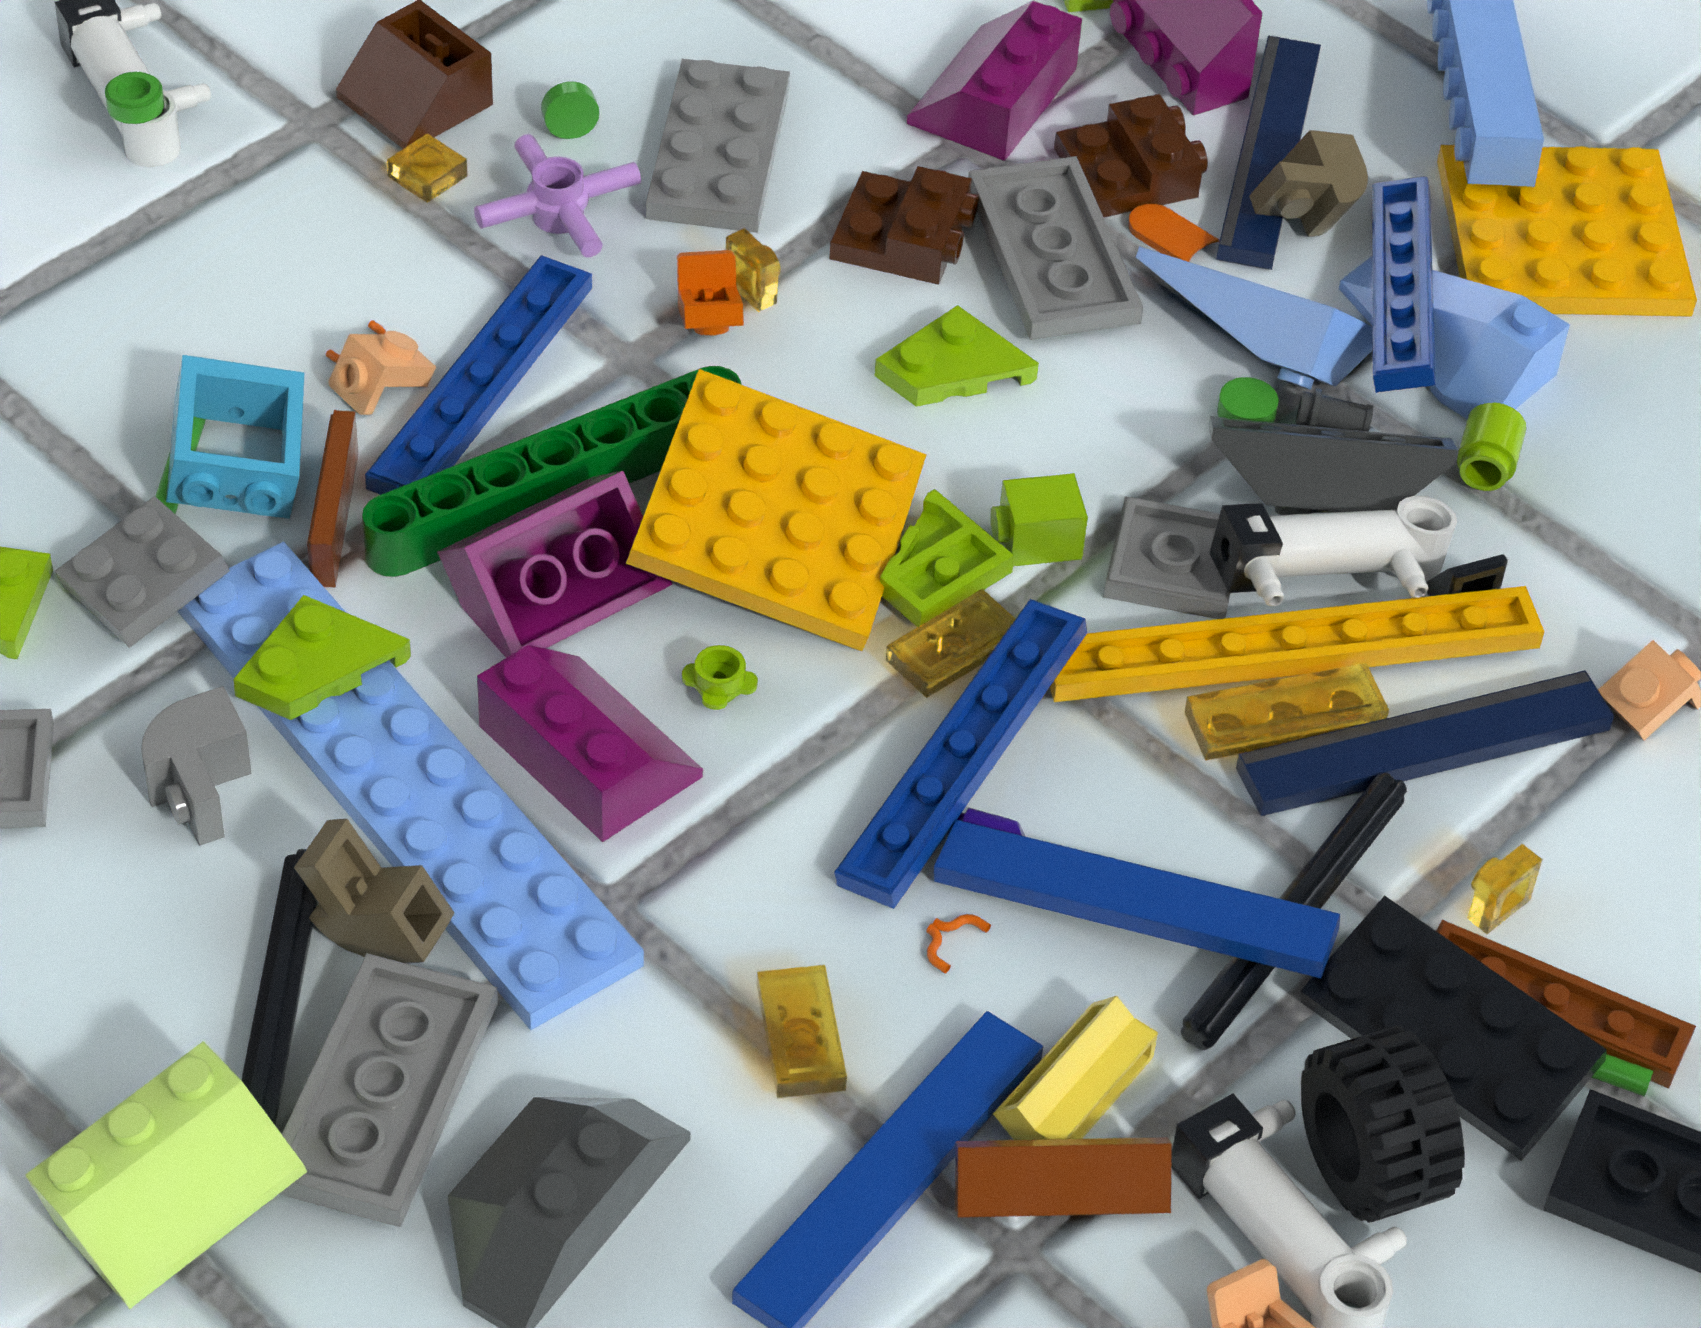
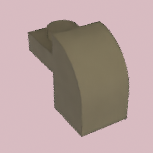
[1249,130,1368,237]
[294,818,455,963]

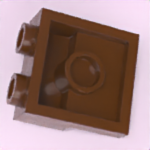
[1054,94,1208,217]
[829,166,979,285]

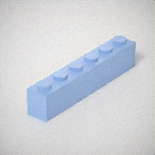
[1427,0,1544,187]

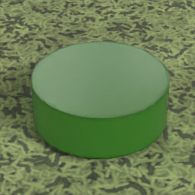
[105,72,164,124]
[541,81,600,139]
[1217,377,1279,423]

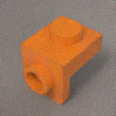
[676,250,744,335]

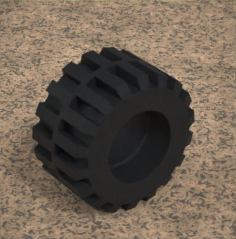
[1301,1026,1465,1223]

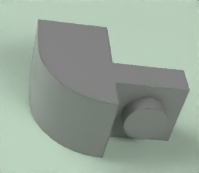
[141,686,252,846]

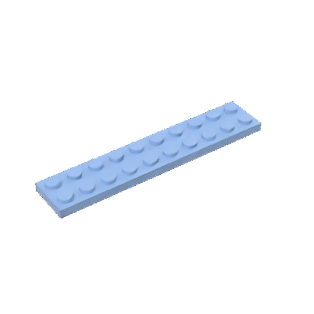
[177,542,644,1030]

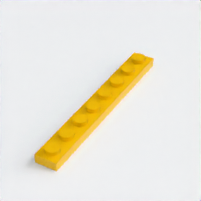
[1049,586,1545,702]

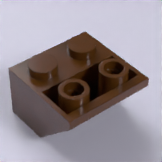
[336,0,493,152]

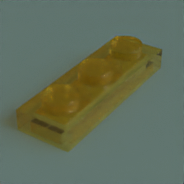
[1184,663,1389,761]

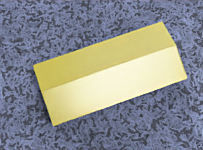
[993,996,1158,1140]

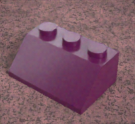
[1110,0,1263,116]
[907,1,1082,161]
[437,471,673,658]
[477,645,703,842]

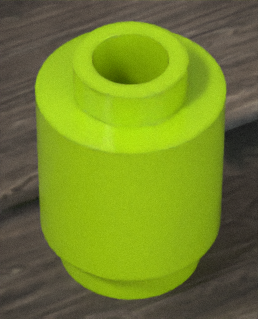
[1457,403,1527,491]

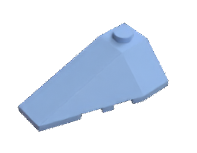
[1136,246,1373,390]
[1339,256,1570,419]

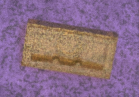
[886,589,1016,698]
[757,965,847,1098]

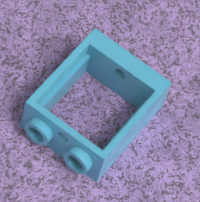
[166,355,305,519]

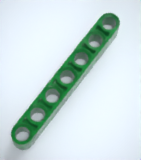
[362,366,741,577]

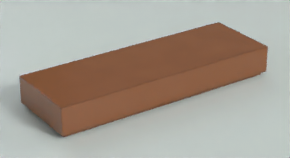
[307,410,359,588]
[955,1137,1172,1218]

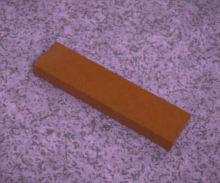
[1436,920,1696,1089]

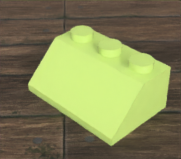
[25,1041,307,1309]

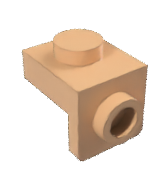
[329,331,436,415]
[1598,640,1701,741]
[1207,1259,1315,1328]

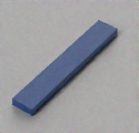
[1372,176,1436,393]
[365,255,592,495]
[834,599,1087,909]
[934,820,1340,978]
[732,1011,1043,1328]

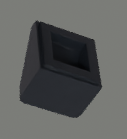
[1426,554,1508,596]

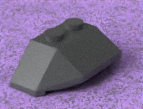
[1209,416,1458,515]
[448,1097,691,1328]

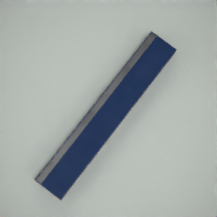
[1216,35,1321,270]
[1236,670,1614,816]

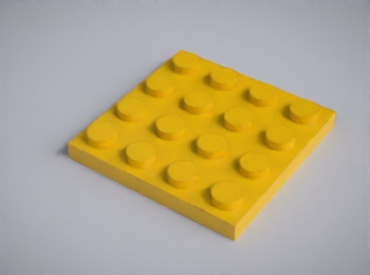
[1437,145,1697,316]
[626,369,927,651]

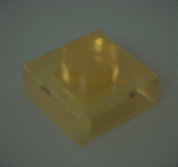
[387,133,468,203]
[725,228,781,312]
[1467,844,1543,934]

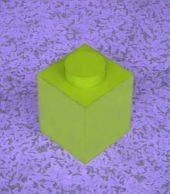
[990,473,1088,566]

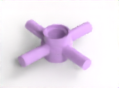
[474,134,641,257]

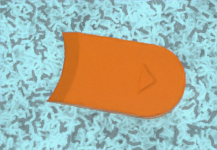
[1128,204,1219,262]

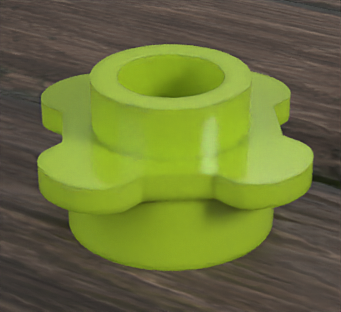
[682,645,758,710]

